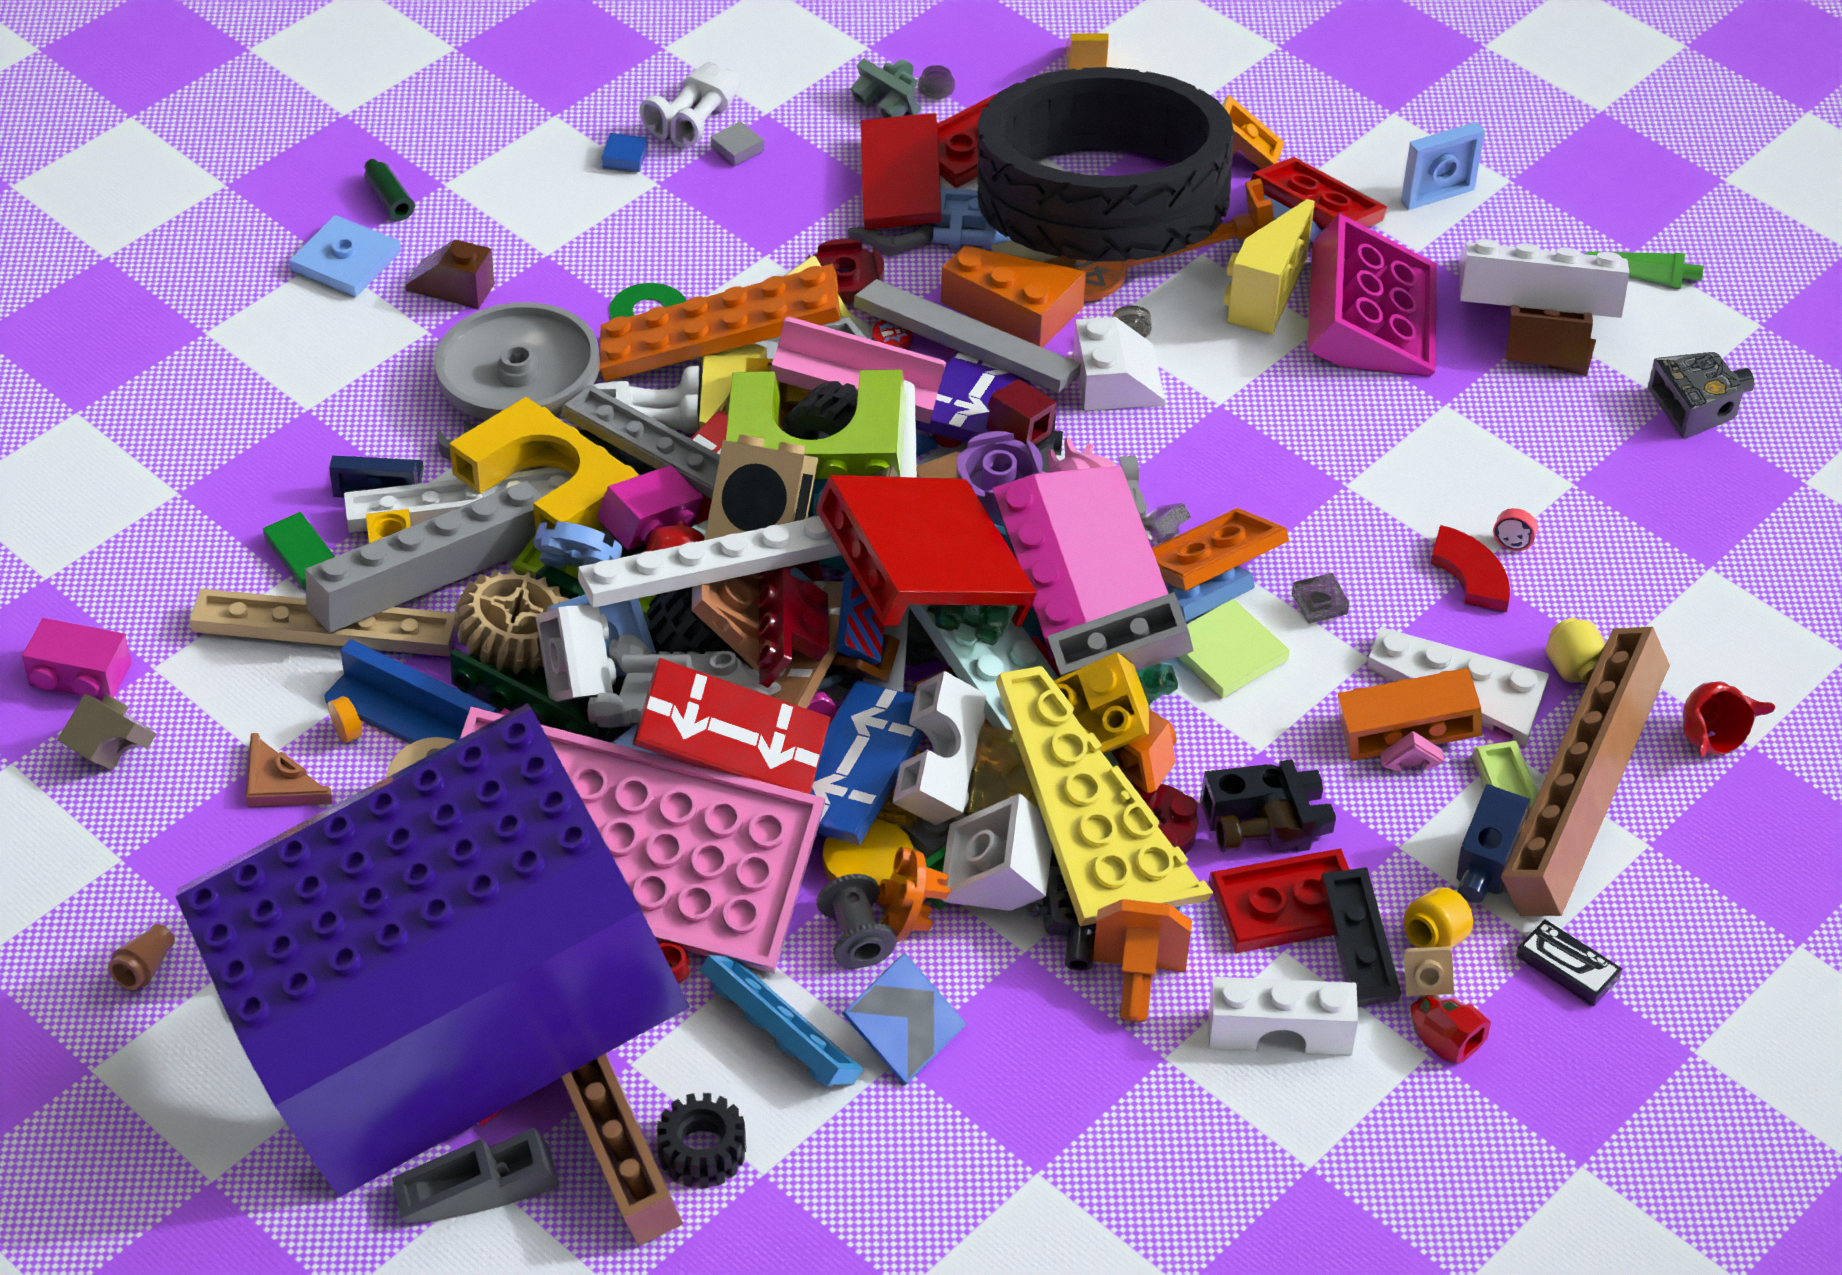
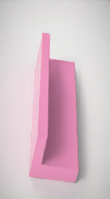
[770,317,946,423]

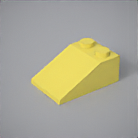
[1223,199,1315,335]

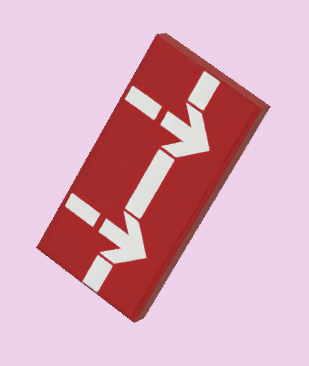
[632,658,831,794]

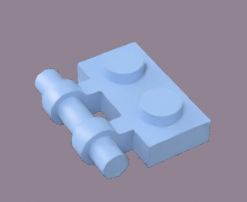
[933,188,1011,251]

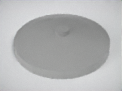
[435,302,600,420]

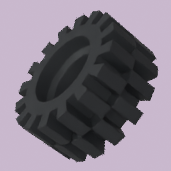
[657,1092,746,1188]

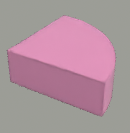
[1380,731,1445,771]

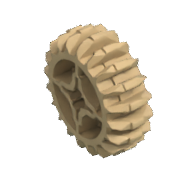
[454,568,569,675]

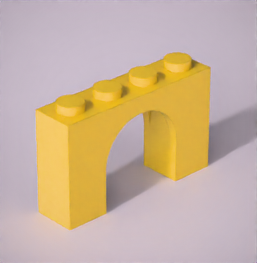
[449,396,639,532]

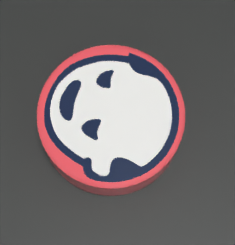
[1493,508,1538,551]

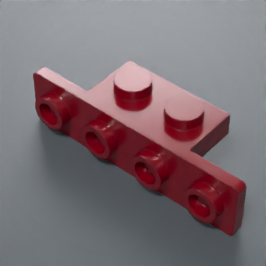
[756,566,829,688]

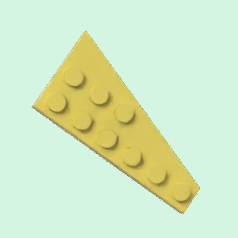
[996,666,1213,926]

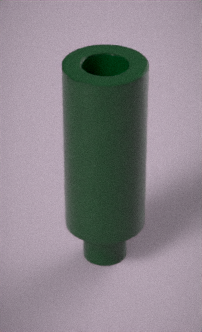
[364,159,415,221]

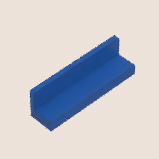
[324,639,497,744]

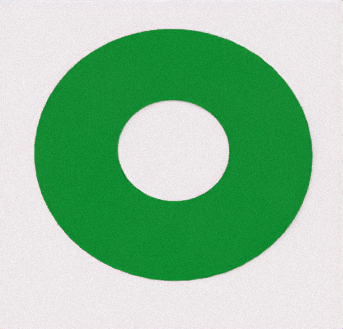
[609,283,687,319]

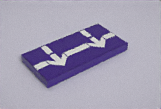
[915,351,1032,443]

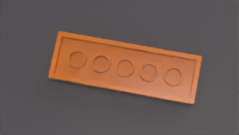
[600,264,840,382]

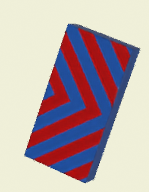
[836,570,884,665]

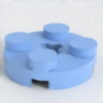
[533,521,622,568]

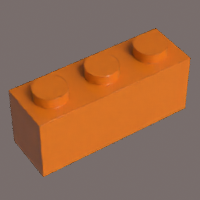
[1337,668,1482,761]

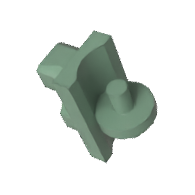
[850,58,922,118]

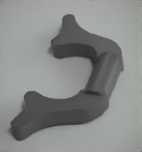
[848,223,933,255]

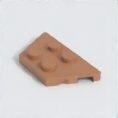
[692,573,759,672]

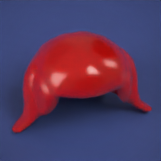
[1683,681,1776,758]

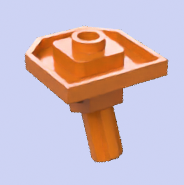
[1093,899,1192,1022]

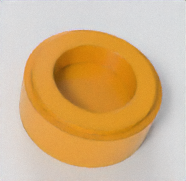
[328,696,362,743]

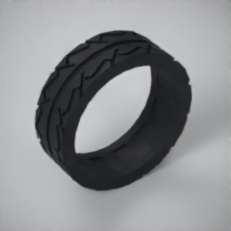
[977,67,1234,262]

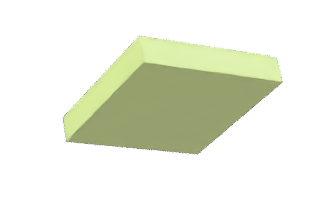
[1178,599,1290,698]

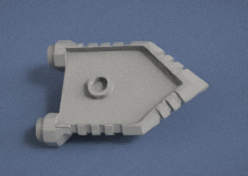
[588,635,781,728]

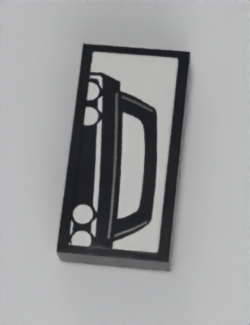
[1516,919,1623,1006]

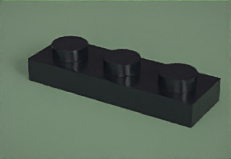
[1319,867,1402,1007]

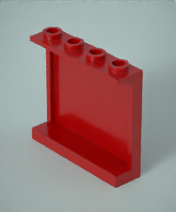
[816,475,1037,626]

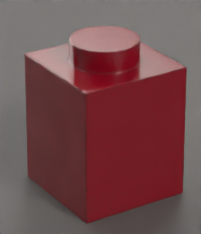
[986,378,1057,445]

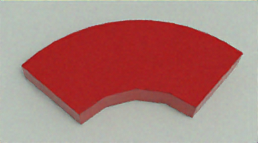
[1431,525,1510,612]

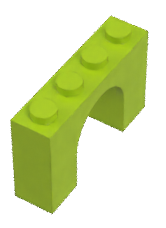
[726,369,906,480]

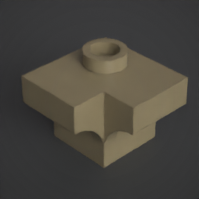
[57,693,157,770]

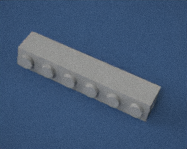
[305,480,543,633]

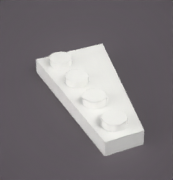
[1367,627,1549,747]

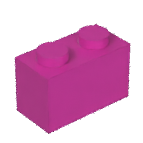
[596,465,703,550]
[22,618,132,699]

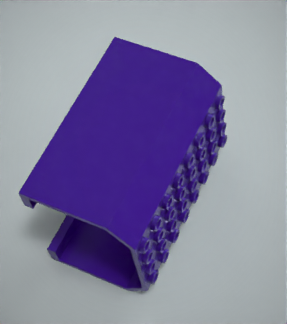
[175,703,690,1198]

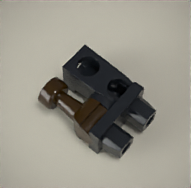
[1200,759,1336,853]

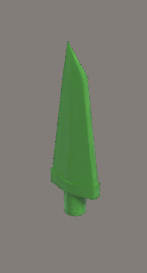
[1584,251,1704,289]

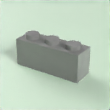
[1047,592,1194,677]

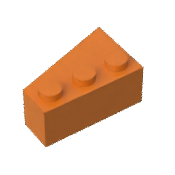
[941,245,1086,348]

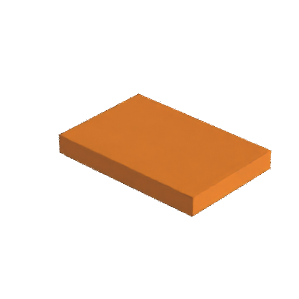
[1152,508,1289,591]

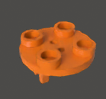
[877,847,951,942]

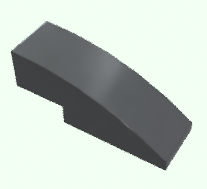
[392,1128,560,1223]

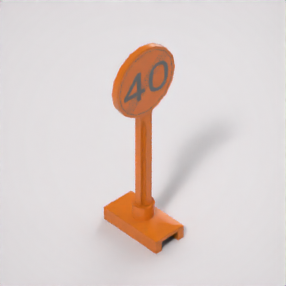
[1065,178,1274,302]

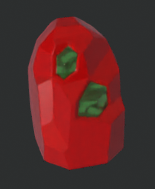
[1410,995,1491,1063]

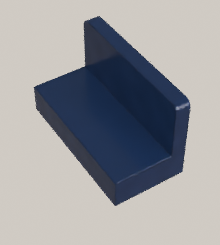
[329,455,424,498]

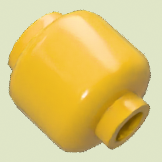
[1403,887,1474,949]

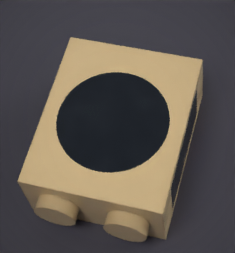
[704,434,818,540]

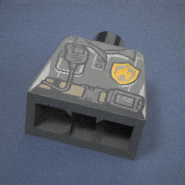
[1647,352,1755,439]

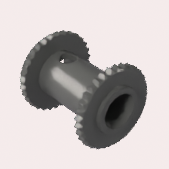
[816,874,897,969]

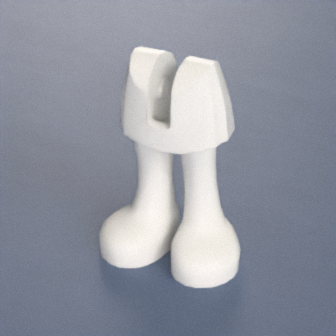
[639,61,741,148]
[592,366,701,434]

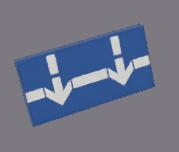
[811,680,925,846]

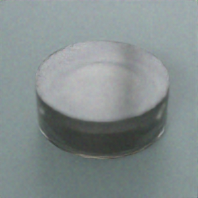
[1111,305,1152,338]

